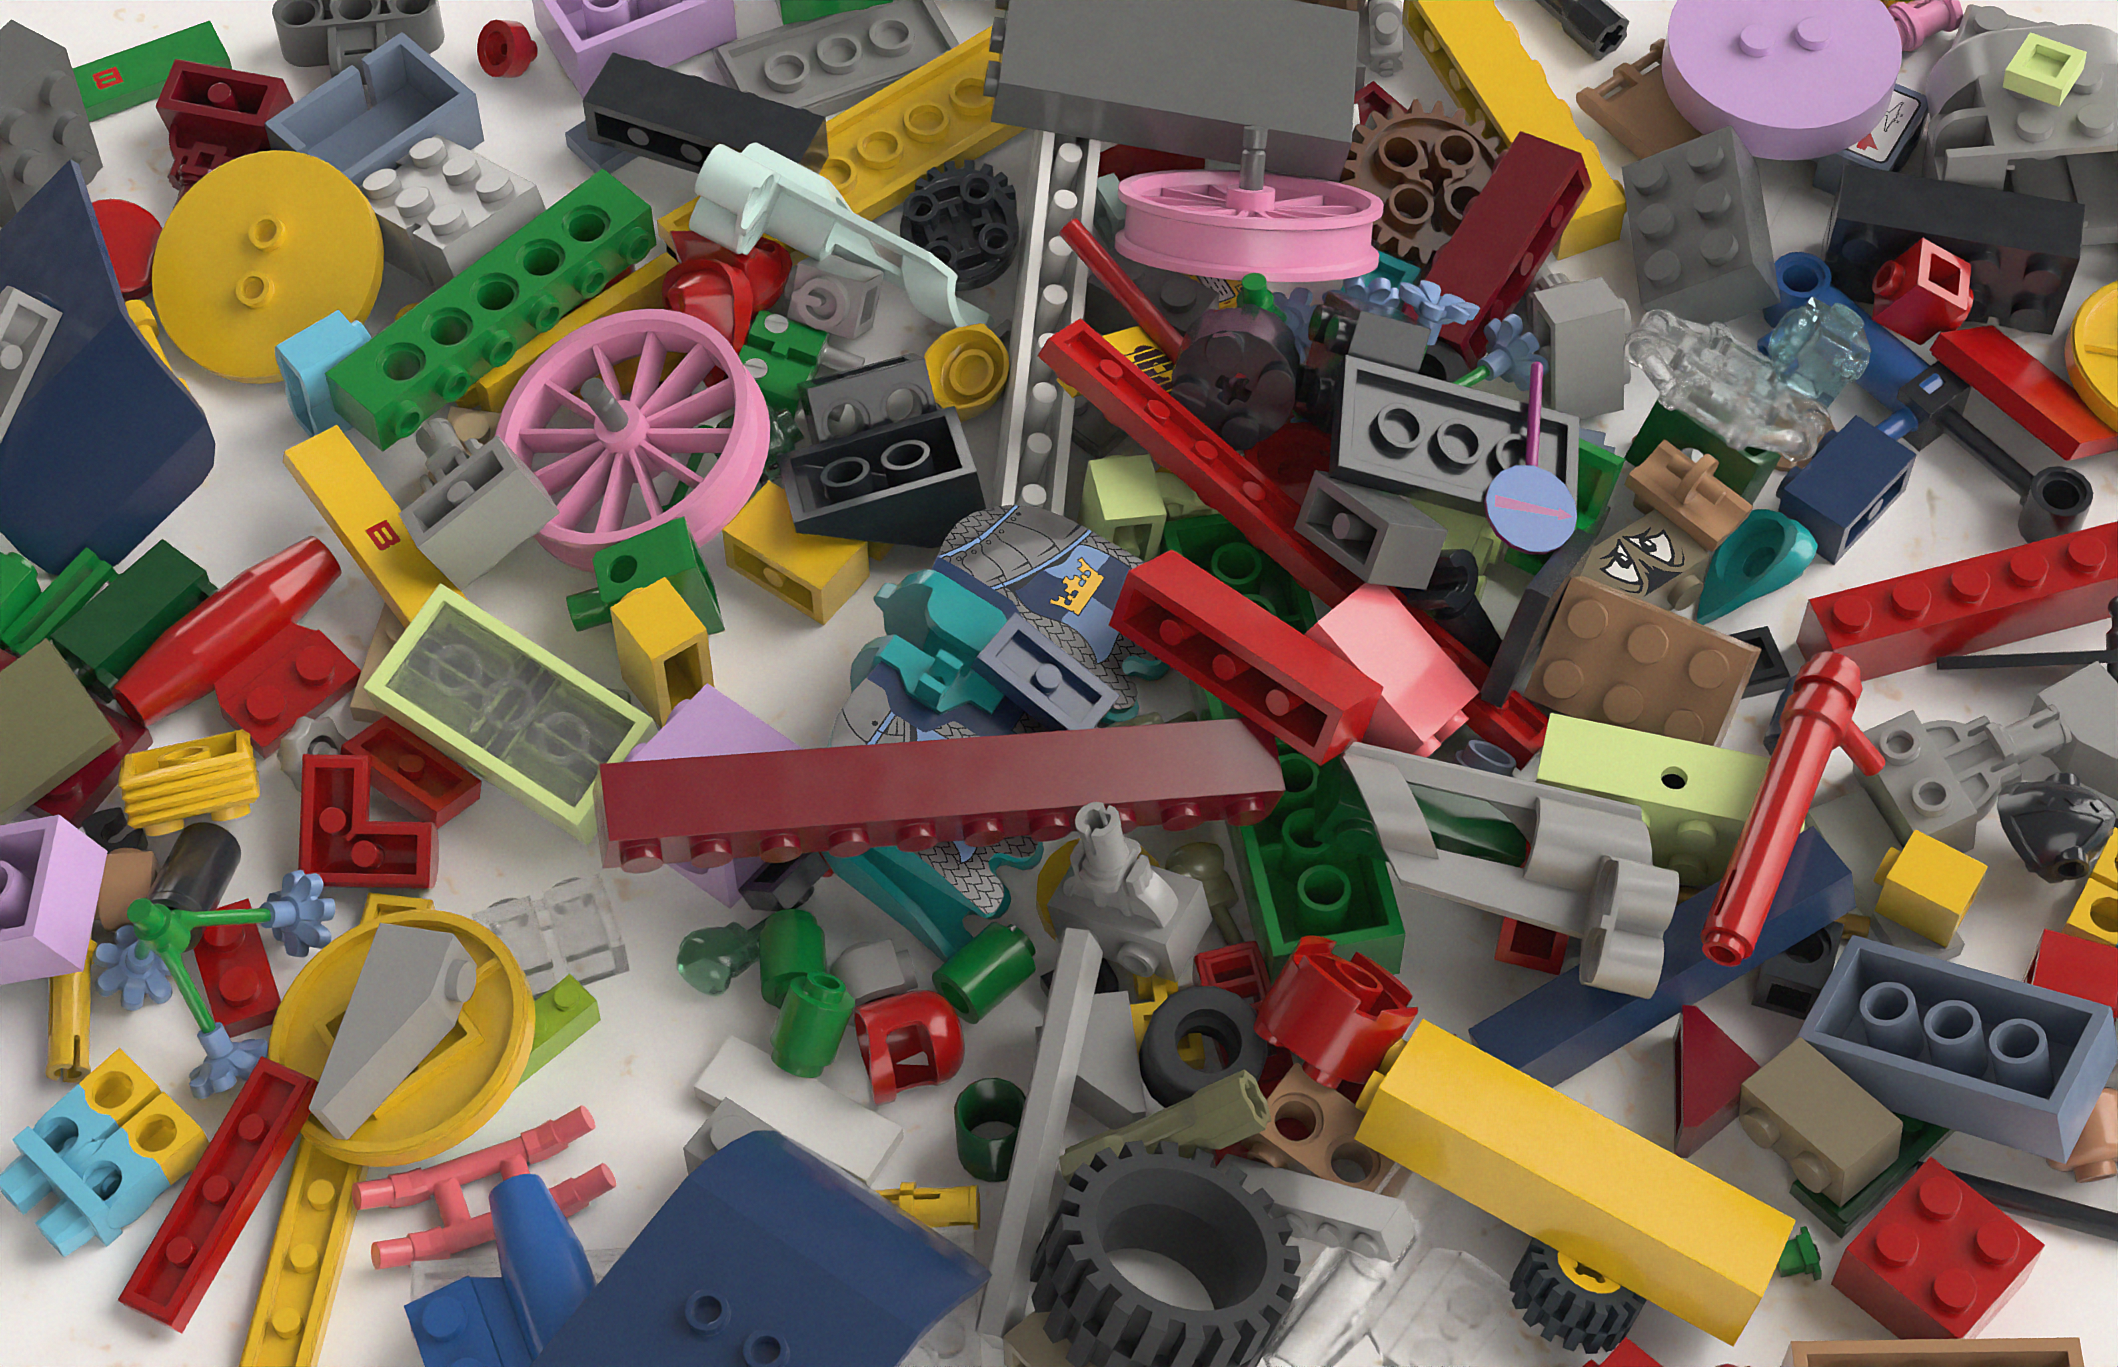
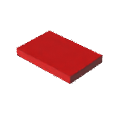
[1929,325,2118,461]

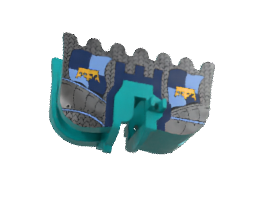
[821,505,1170,963]

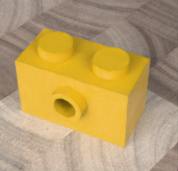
[610,577,715,729]

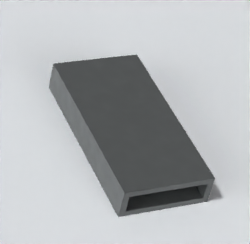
[983,0,1359,181]

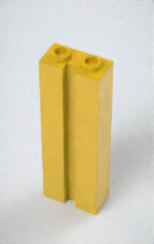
[1354,1019,1796,1347]

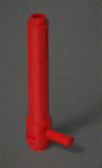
[1700,651,1885,967]

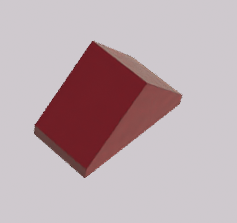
[1673,1005,1762,1158]

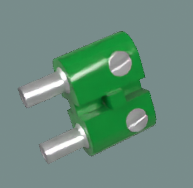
[738,309,865,422]

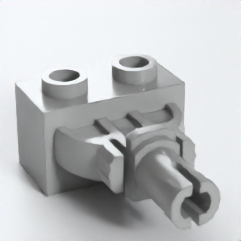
[1524,261,1632,420]
[399,418,560,591]
[1852,704,2072,853]
[1047,802,1212,982]

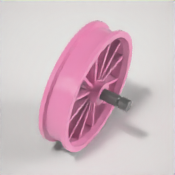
[1114,126,1384,282]
[495,309,770,573]

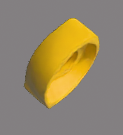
[924,323,1009,423]

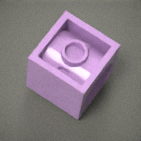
[624,683,803,909]

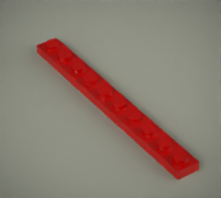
[1037,318,1549,771]

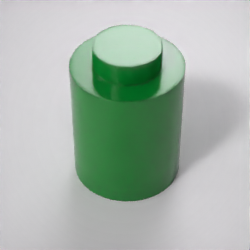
[932,922,1036,1024]

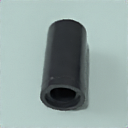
[146,822,241,953]

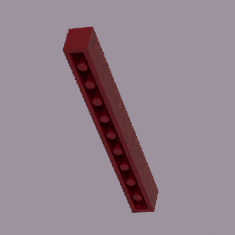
[593,718,1286,874]

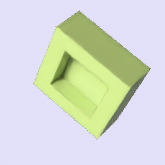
[2003,32,2087,107]

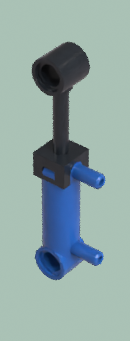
[1757,252,2094,543]

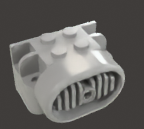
[1921,24,2118,246]

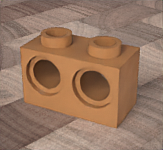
[1241,1062,1399,1194]

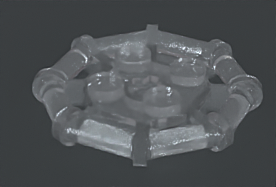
[1623,309,1831,462]

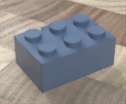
[264,32,485,187]

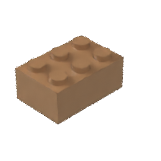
[1523,576,1762,748]

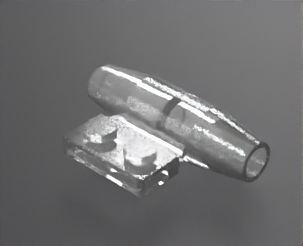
[1263,1164,1515,1367]

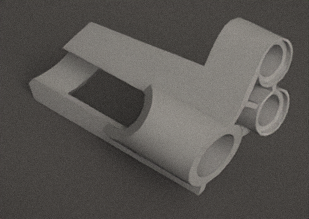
[1339,741,1679,999]

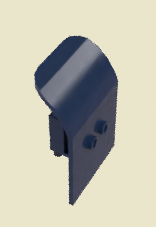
[0,159,216,576]
[529,1130,992,1367]

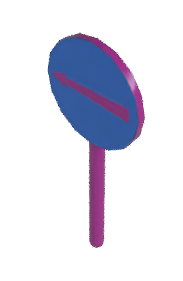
[1484,361,1577,555]

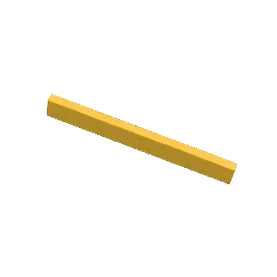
[239,892,436,1367]

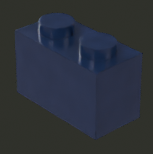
[1776,415,1917,565]

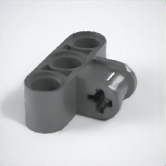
[272,0,445,85]

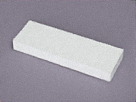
[694,1034,904,1187]

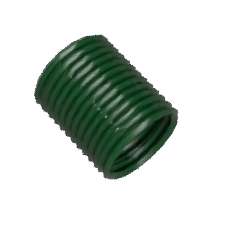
[954,1077,1026,1182]

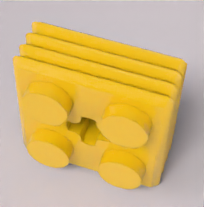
[118,729,260,836]

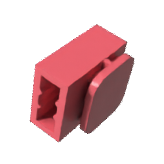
[1304,582,1479,758]

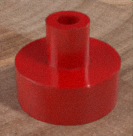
[477,19,538,78]

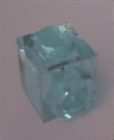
[1768,296,1872,408]

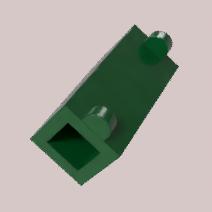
[50,539,219,704]

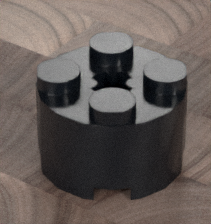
[1170,304,1300,451]

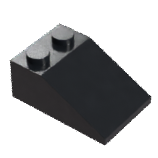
[776,406,987,549]

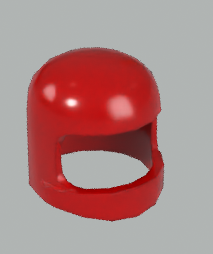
[853,990,965,1106]

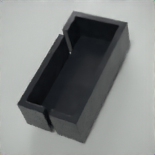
[1820,164,2085,335]

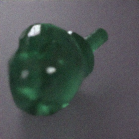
[676,913,774,997]

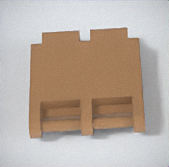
[1576,38,1704,160]

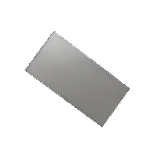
[713,0,959,117]

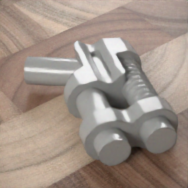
[1368,0,1403,77]

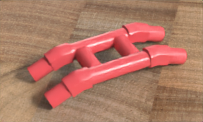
[352,1105,616,1270]

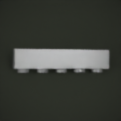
[1215,1154,1416,1263]

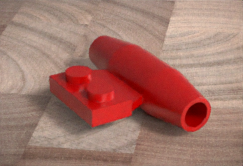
[112,535,361,759]

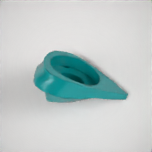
[1696,509,1818,625]

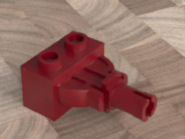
[155,59,294,211]

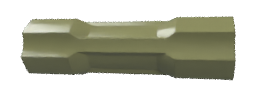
[1059,1069,1271,1185]

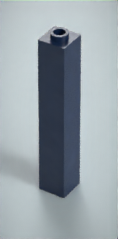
[1468,826,1856,1088]

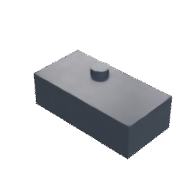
[1796,935,2118,1164]

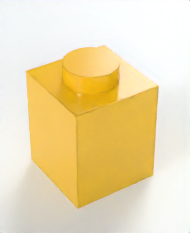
[1873,829,1988,948]

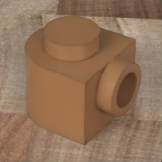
[94,848,161,933]

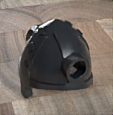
[1997,772,2116,884]

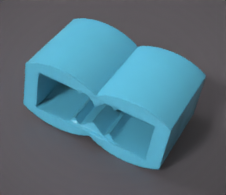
[275,310,372,438]

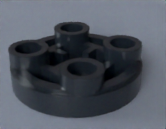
[900,173,1019,291]

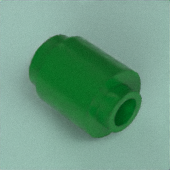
[758,909,827,1010]
[770,971,855,1078]

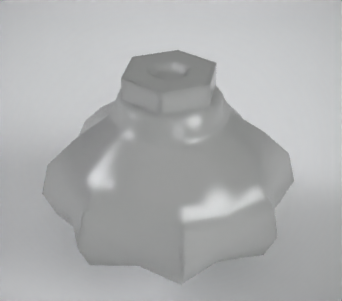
[277,716,348,792]

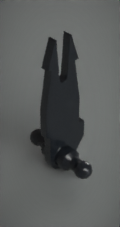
[1936,596,2118,683]

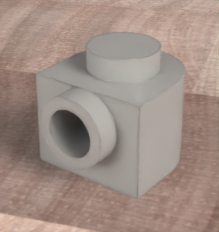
[830,939,918,1027]

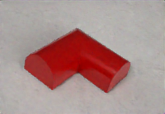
[298,754,439,889]

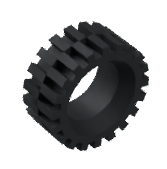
[1029,1140,1301,1367]

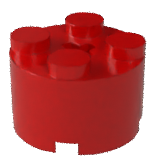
[1253,935,1418,1089]

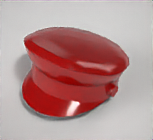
[92,199,162,302]

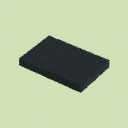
[1480,528,1597,708]

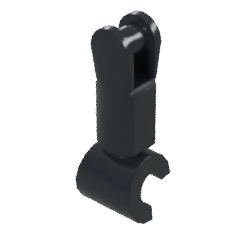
[1407,549,1503,668]

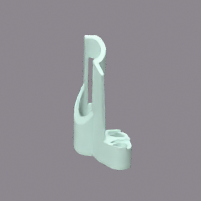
[689,142,995,330]

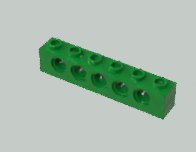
[325,168,657,452]

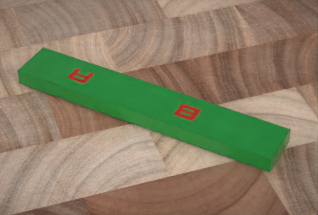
[72,20,232,122]

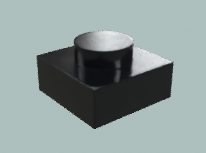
[738,852,830,912]

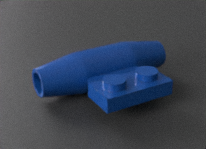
[404,1174,597,1367]

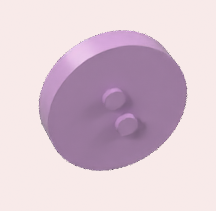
[1662,0,1902,160]

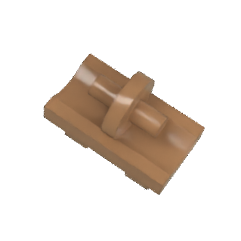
[1624,440,1754,552]

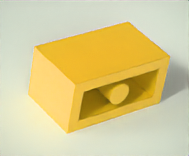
[722,481,870,626]

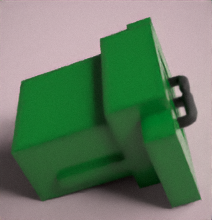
[1777,1226,1822,1281]

